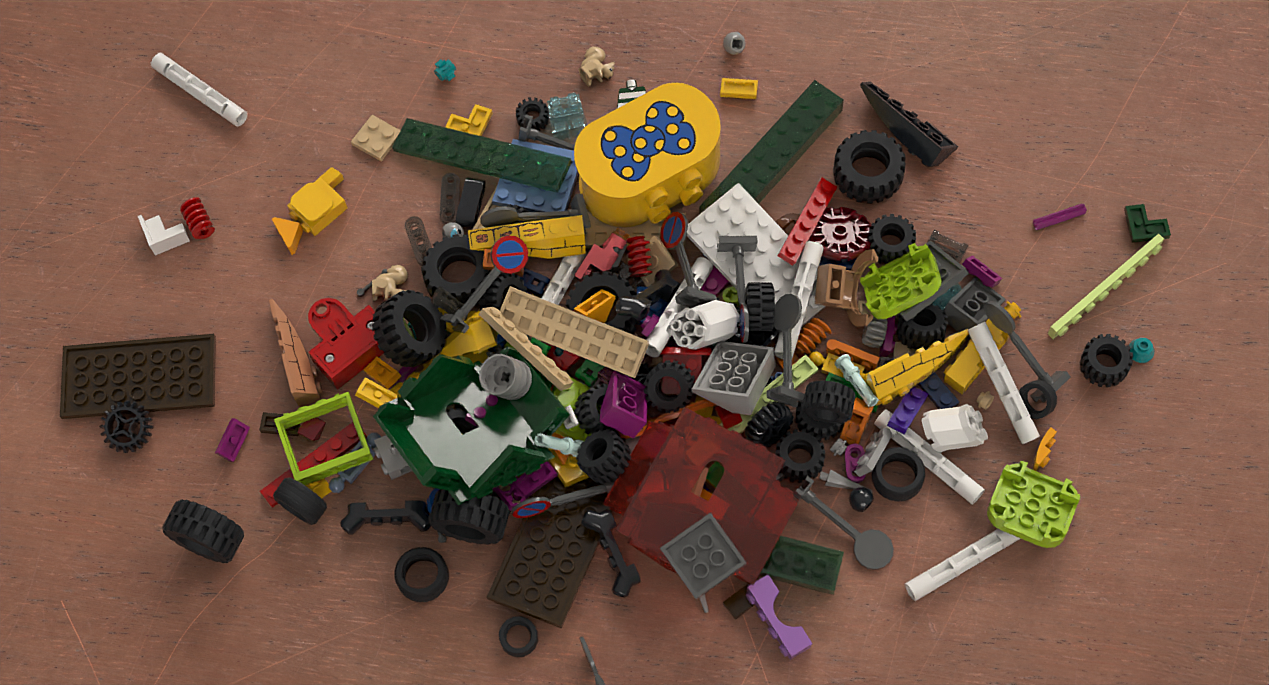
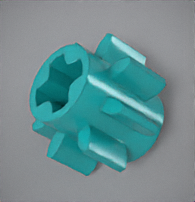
[434,59,456,81]

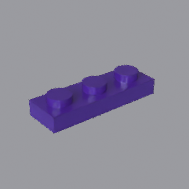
[887,387,928,435]

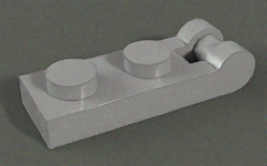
[854,428,892,477]

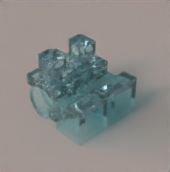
[547,93,587,139]

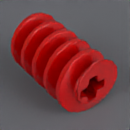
[180,197,215,239]
[626,236,653,277]

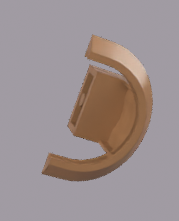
[815,249,878,327]

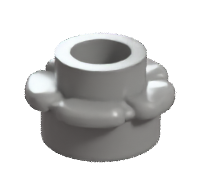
[830,438,847,456]

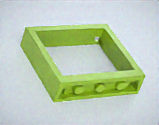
[274,392,374,486]

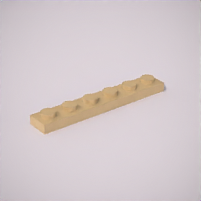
[478,307,574,391]

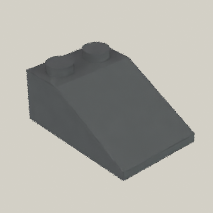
[944,276,1006,340]

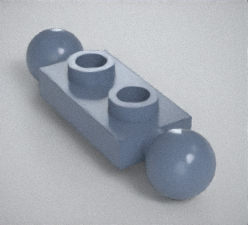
[329,433,381,493]

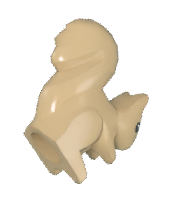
[579,47,615,87]
[372,265,408,301]

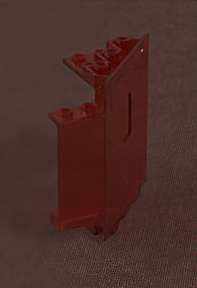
[603,407,799,585]

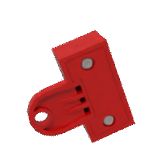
[308,298,384,390]

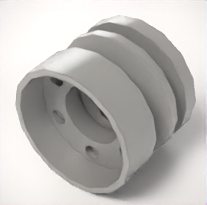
[479,354,532,400]

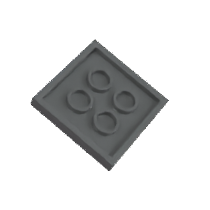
[660,513,747,600]

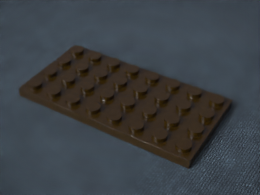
[60,333,216,419]
[487,476,618,628]

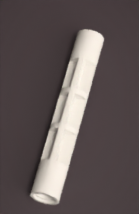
[151,53,248,127]
[774,241,824,359]
[525,253,587,341]
[646,257,713,357]
[967,322,1040,444]
[874,409,985,505]
[905,529,1021,601]

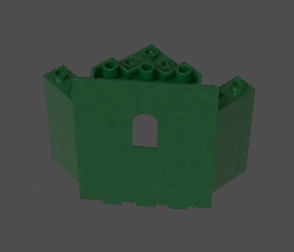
[373,346,570,505]

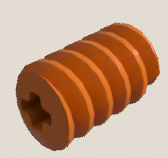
[794,318,832,358]

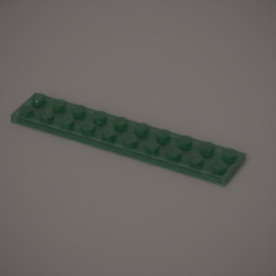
[392,118,572,193]

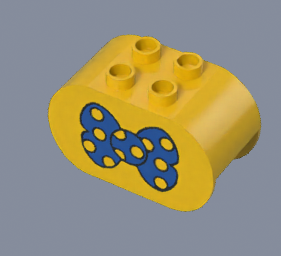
[574,83,721,227]

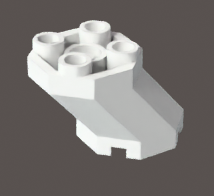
[670,300,740,350]
[922,404,988,453]

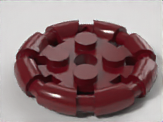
[808,207,872,261]

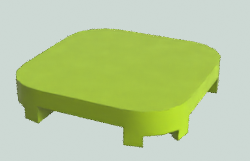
[860,243,941,320]
[987,461,1080,548]

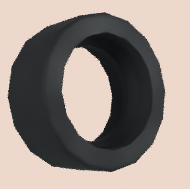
[1019,380,1057,419]
[499,616,538,657]

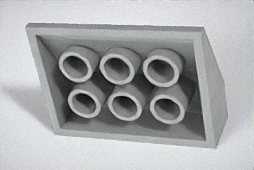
[692,341,776,415]

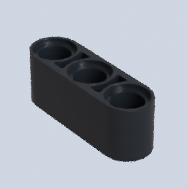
[456,177,486,229]

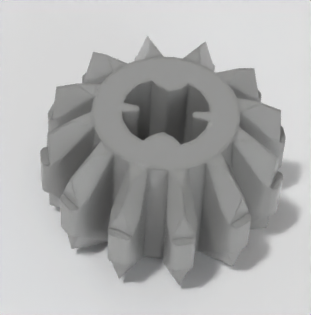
[862,316,888,348]

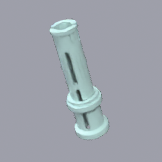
[835,354,878,407]
[535,433,583,457]

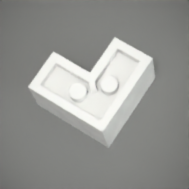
[138,215,190,255]

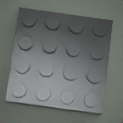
[898,240,969,322]

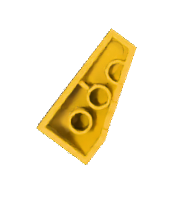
[426,311,497,367]

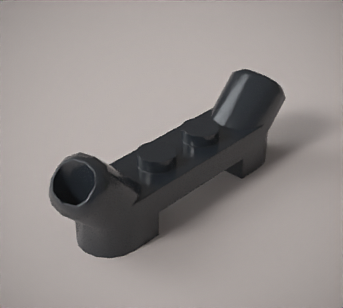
[616,269,681,321]
[340,500,431,535]
[581,509,641,597]

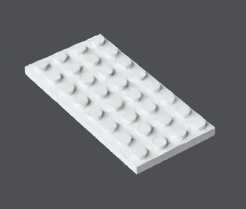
[686,183,826,326]

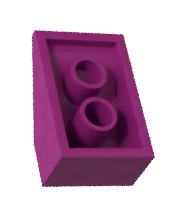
[600,370,647,439]

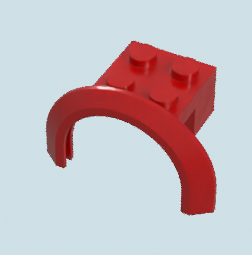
[645,347,714,394]

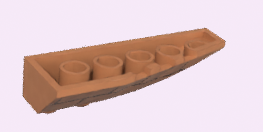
[269,299,323,407]

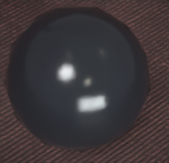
[849,487,874,512]

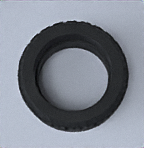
[872,447,925,502]
[273,478,327,525]
[394,547,449,602]

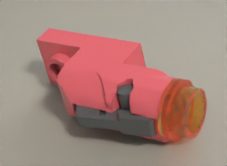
[574,228,630,281]

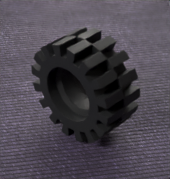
[516,97,549,132]

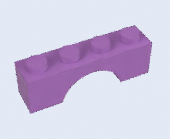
[746,574,812,660]

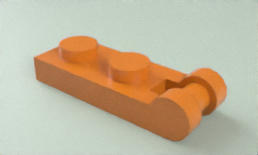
[826,339,880,371]

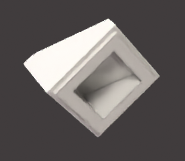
[564,405,579,429]

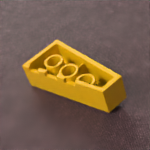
[944,319,1009,395]

